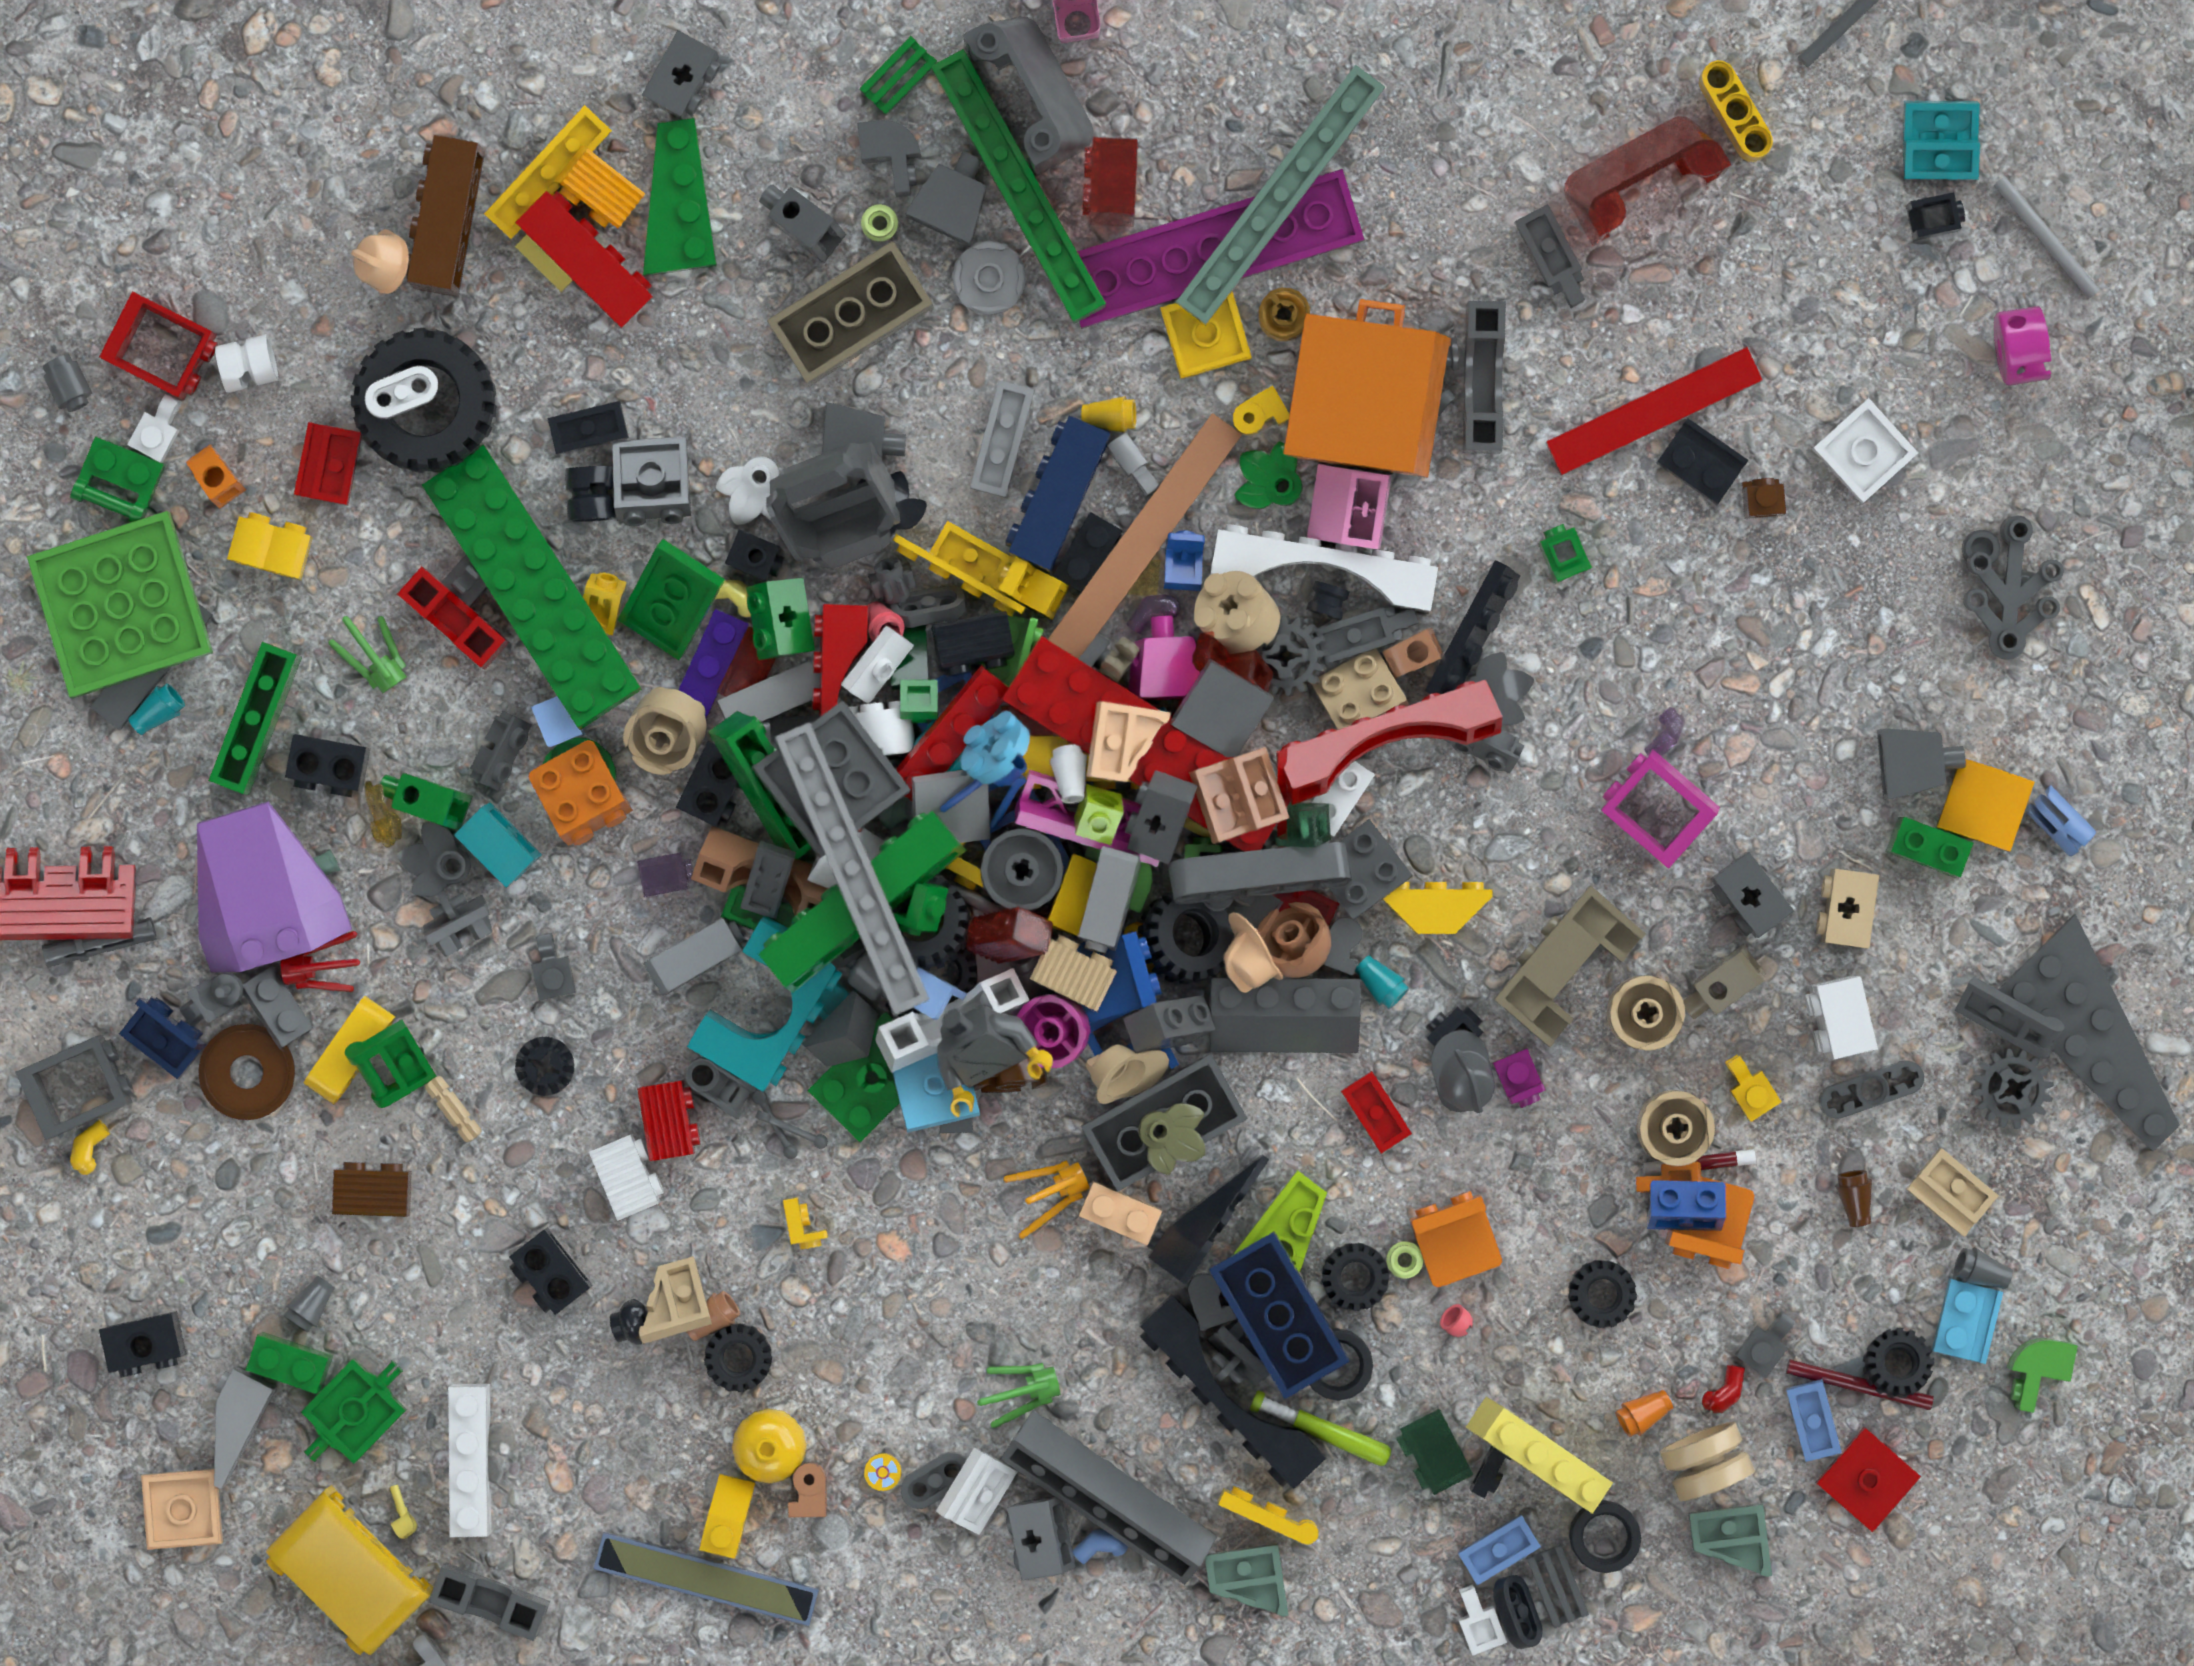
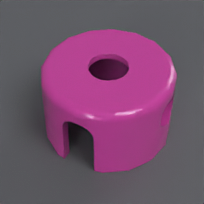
[1993,306,2051,386]

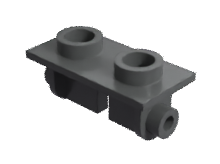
[470,710,532,791]
[1444,730,1525,774]

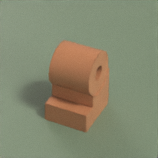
[1382,628,1444,679]
[788,1462,827,1518]

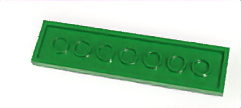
[422,444,643,730]

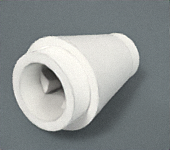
[1050,745,1087,804]

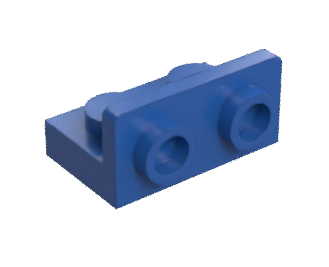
[1647,1180,1726,1231]

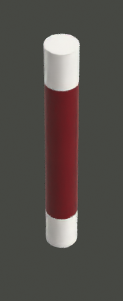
[1643,1149,1756,1176]

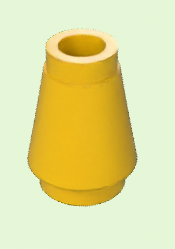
[1081,396,1137,433]

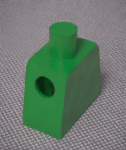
[378,773,473,830]

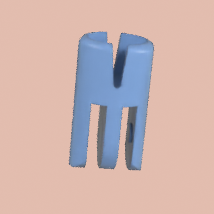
[2025,785,2096,856]

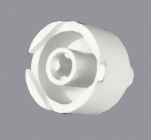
[848,701,915,755]

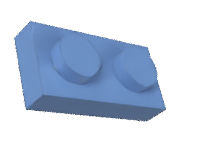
[1786,1379,1842,1462]
[1457,1514,1541,1586]

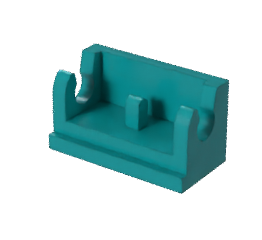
[454,802,542,888]

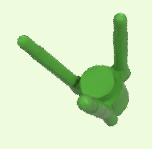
[328,616,407,694]
[977,1362,1061,1428]

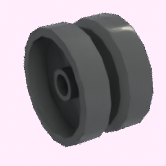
[980,829,1063,912]

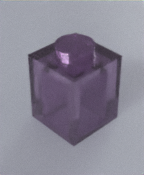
[637,852,694,897]

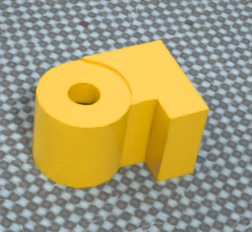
[1233,385,1290,436]

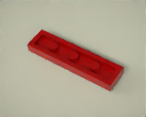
[896,665,1008,802]

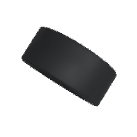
[1310,1328,1374,1401]
[1569,1500,1642,1573]

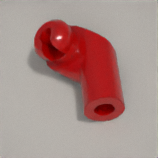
[1702,1365,1745,1414]

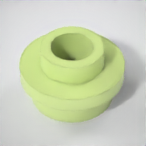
[861,204,898,242]
[1386,1241,1424,1279]

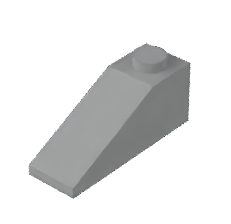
[214,1367,277,1489]

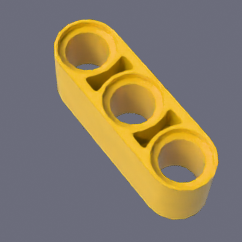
[1699,60,1773,162]
[303,996,396,1105]

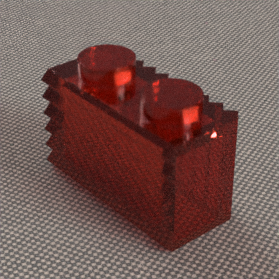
[967,906,1053,964]

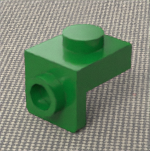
[892,882,949,936]

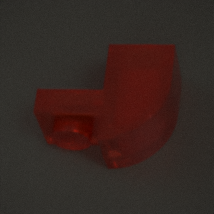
[1192,631,1273,693]

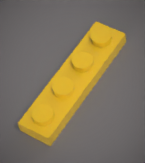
[484,105,612,239]

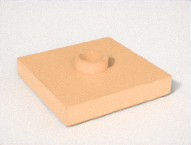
[141,1469,223,1550]

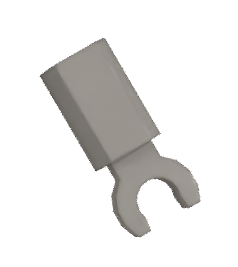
[1106,432,1159,497]

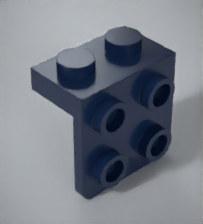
[119,996,207,1080]

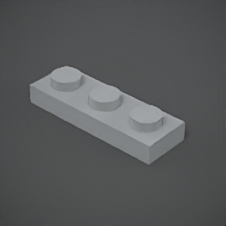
[970,380,1035,498]

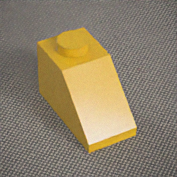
[699,1474,756,1559]

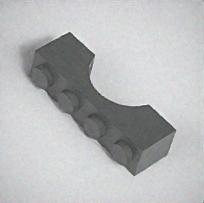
[1463,301,1506,454]

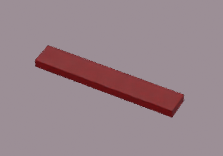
[1545,347,1763,476]

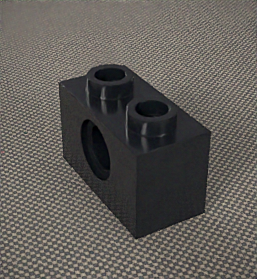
[99,1311,187,1378]

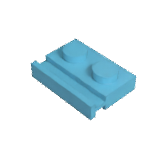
[1932,1278,2003,1364]

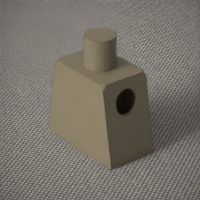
[1683,944,1766,1019]

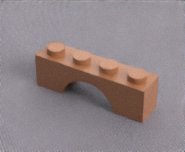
[691,826,829,917]

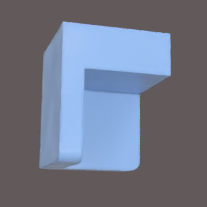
[531,696,585,747]
[913,967,967,1020]

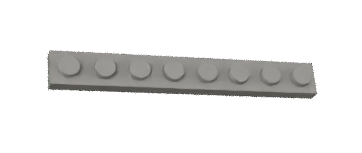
[775,722,929,1015]

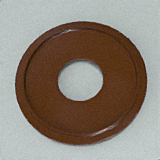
[198,1024,295,1120]

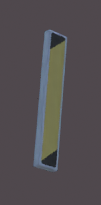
[594,1532,819,1626]

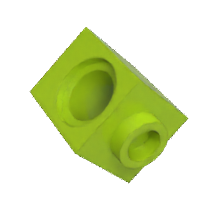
[1074,784,1123,845]

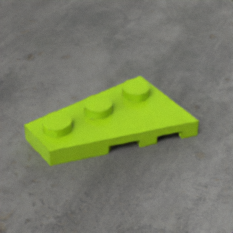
[1231,1170,1327,1272]

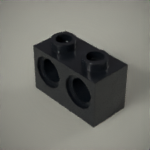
[285,734,371,798]
[675,741,742,827]
[509,1227,593,1315]

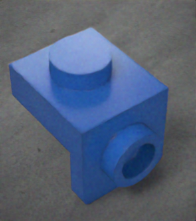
[1164,530,1205,591]

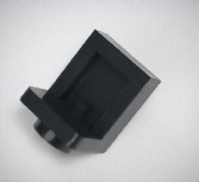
[1424,1006,1484,1047]

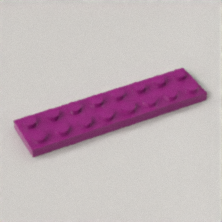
[1077,169,1365,329]

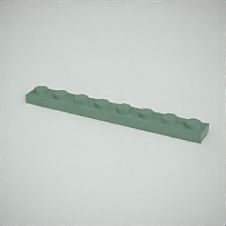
[1176,65,1385,325]

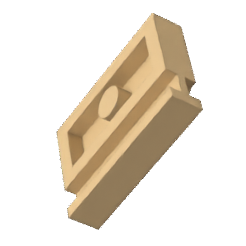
[1906,1148,1999,1237]

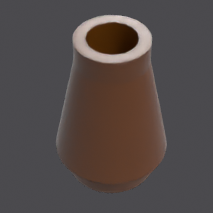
[1835,1170,1872,1227]

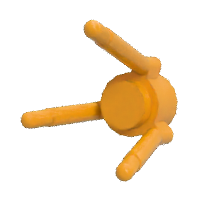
[1003,1160,1090,1239]

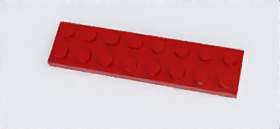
[1001,636,1290,852]

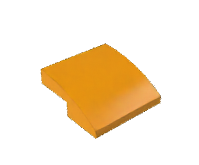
[1936,759,2035,852]

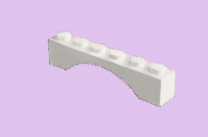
[1210,524,1438,613]

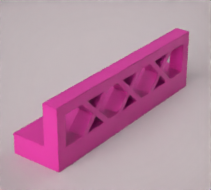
[1015,770,1159,866]

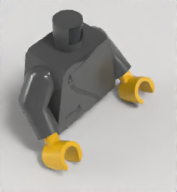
[937,1005,1053,1117]

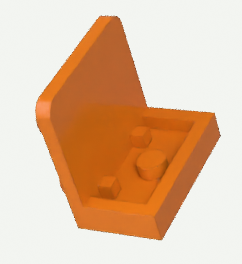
[529,740,633,846]
[1665,1176,1755,1269]
[1409,1191,1502,1287]

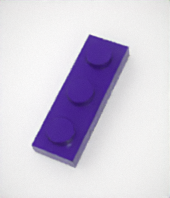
[678,609,750,720]

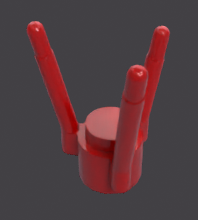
[281,931,360,992]

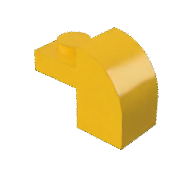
[994,556,1069,620]

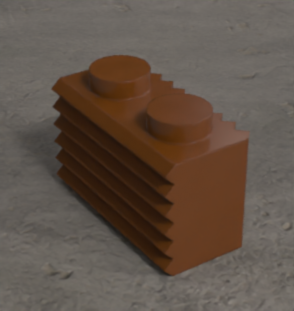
[332,1162,412,1217]

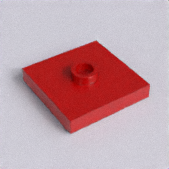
[1815,1427,1921,1533]

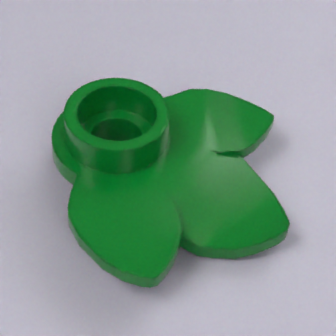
[1234,441,1303,509]

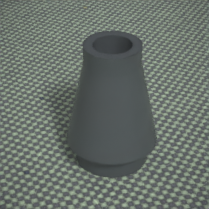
[1954,1247,2013,1289]
[284,1275,335,1333]

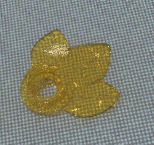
[364,781,402,848]

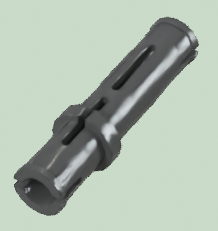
[42,917,157,968]

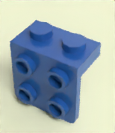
[1077,932,1162,1023]

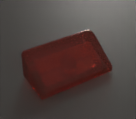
[717,626,776,697]

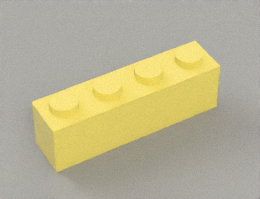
[1465,1396,1613,1514]

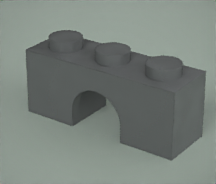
[429,1563,550,1641]

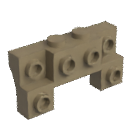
[1493,886,1646,1047]

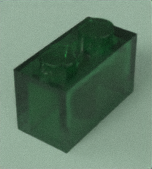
[1396,1406,1474,1495]

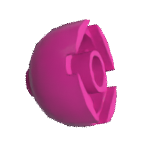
[1016,993,1091,1069]

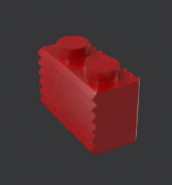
[637,1080,701,1162]

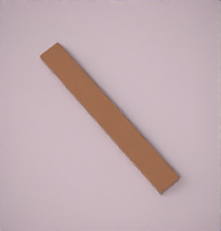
[1048,413,1242,659]

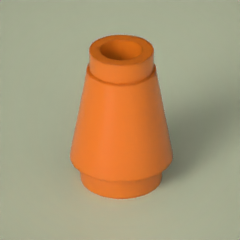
[1615,1389,1674,1437]

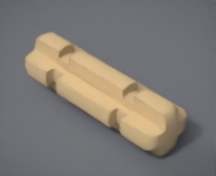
[425,1076,482,1142]

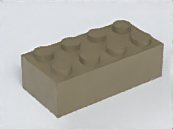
[767,241,934,387]

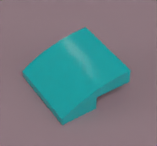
[1903,101,1980,180]

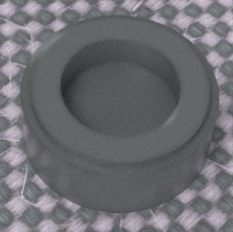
[1962,530,2000,567]

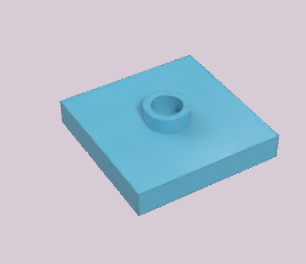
[892,1053,980,1133]

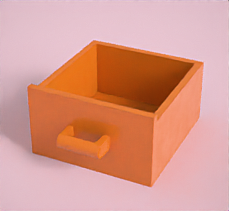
[1284,299,1452,478]

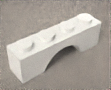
[875,968,1030,1073]
[448,1384,491,1537]

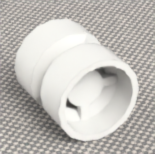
[215,334,279,393]

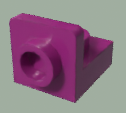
[1492,1048,1546,1108]

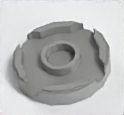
[952,241,1026,316]

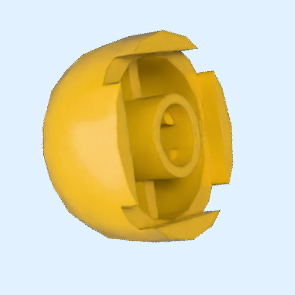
[732,1408,807,1484]

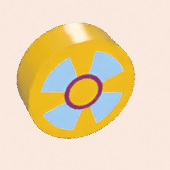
[864,1453,902,1491]

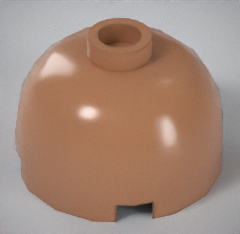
[1257,902,1331,978]

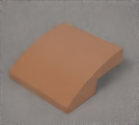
[1189,747,1289,844]

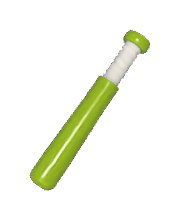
[1249,1390,1391,1466]

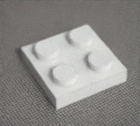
[1812,398,1918,503]

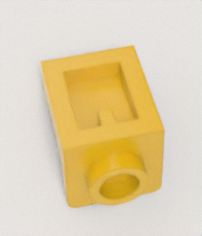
[583,573,627,636]
[783,1196,828,1250]

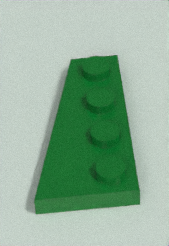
[643,118,717,277]

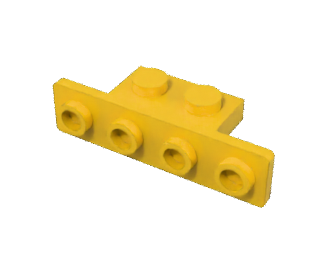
[892,521,1026,617]

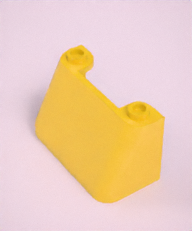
[266,1485,434,1655]

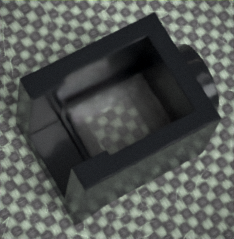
[1906,192,1965,242]

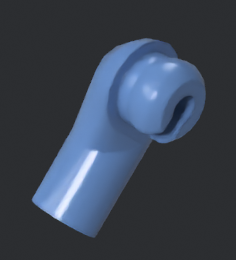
[1072,1528,1128,1565]

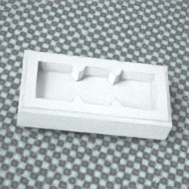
[841,626,914,704]

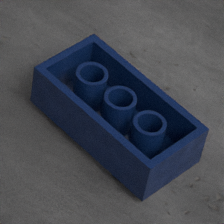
[1005,415,1110,574]
[1209,1231,1350,1400]

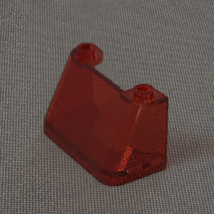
[1564,116,1731,247]

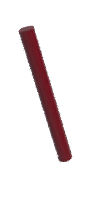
[1786,1359,1934,1410]

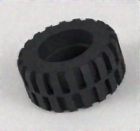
[351,328,497,473]

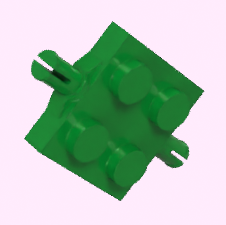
[301,1358,407,1464]

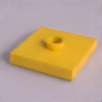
[1160,291,1252,380]

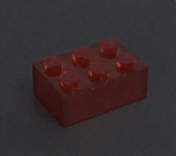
[1082,137,1138,227]

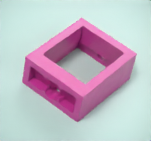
[1601,749,1720,869]

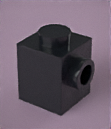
[725,529,785,582]

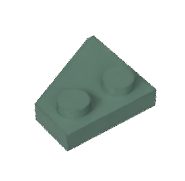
[1688,1504,1772,1577]
[1205,1543,1289,1617]

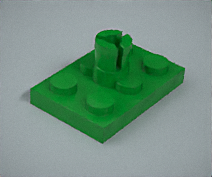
[617,539,725,660]
[807,1011,900,1143]

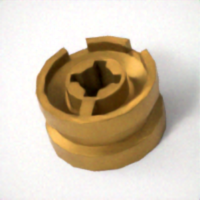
[1258,288,1310,341]

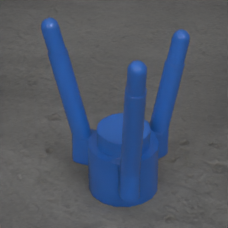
[940,753,1027,829]

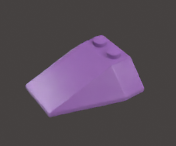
[197,801,352,972]

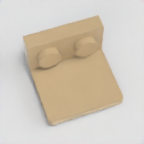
[1311,649,1409,730]

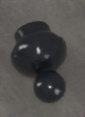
[610,1299,647,1345]

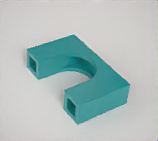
[687,916,843,1092]

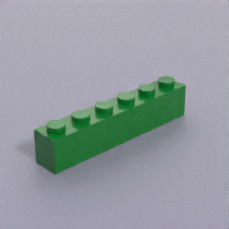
[758,811,966,993]

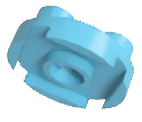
[961,711,1030,784]

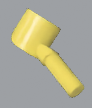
[389,1484,417,1539]

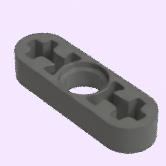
[1819,1060,1924,1119]

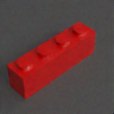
[515,190,653,328]

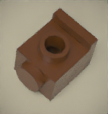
[1741,478,1786,519]

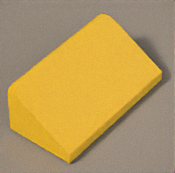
[1045,853,1098,937]

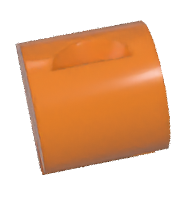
[186,444,246,509]

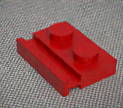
[294,422,362,506]

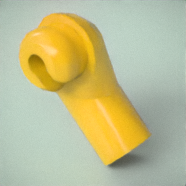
[70,1119,111,1175]

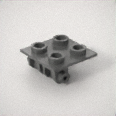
[1329,819,1413,921]

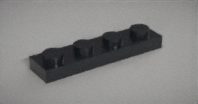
[1425,560,1521,694]

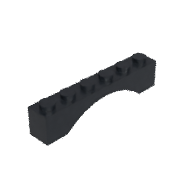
[1140,1294,1326,1489]

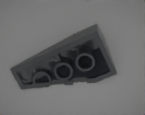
[1147,1154,1269,1285]

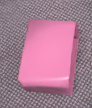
[1053,0,1100,43]

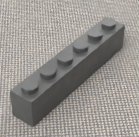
[1000,1411,1217,1585]

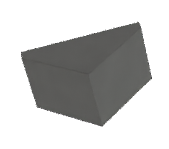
[802,990,878,1067]

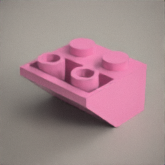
[1307,464,1392,549]

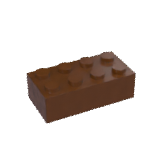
[406,135,485,297]

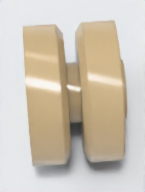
[1659,1421,1755,1501]

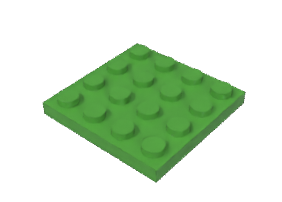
[27,511,213,699]

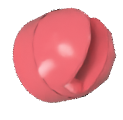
[1440,1304,1473,1337]

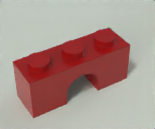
[397,566,509,670]

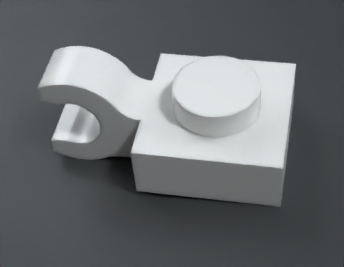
[127,394,182,463]
[1458,1584,1507,1656]

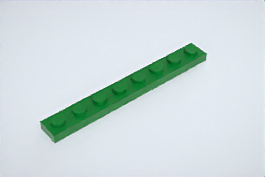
[931,49,1106,324]

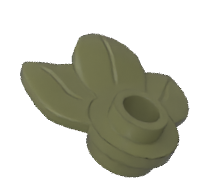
[1138,1103,1206,1175]

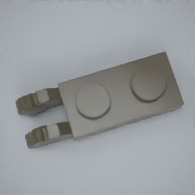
[1098,637,1139,684]

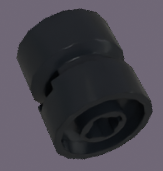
[565,466,616,522]

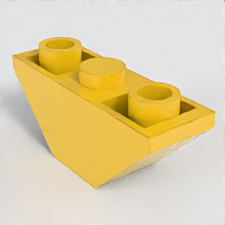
[1382,882,1493,934]

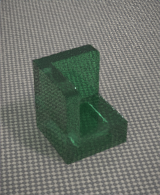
[1275,802,1331,848]

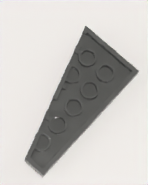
[1997,914,2180,1151]

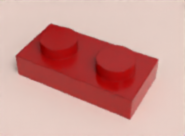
[1341,1071,1412,1154]

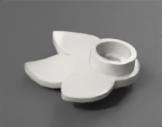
[716,456,780,525]

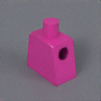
[1128,616,1202,701]

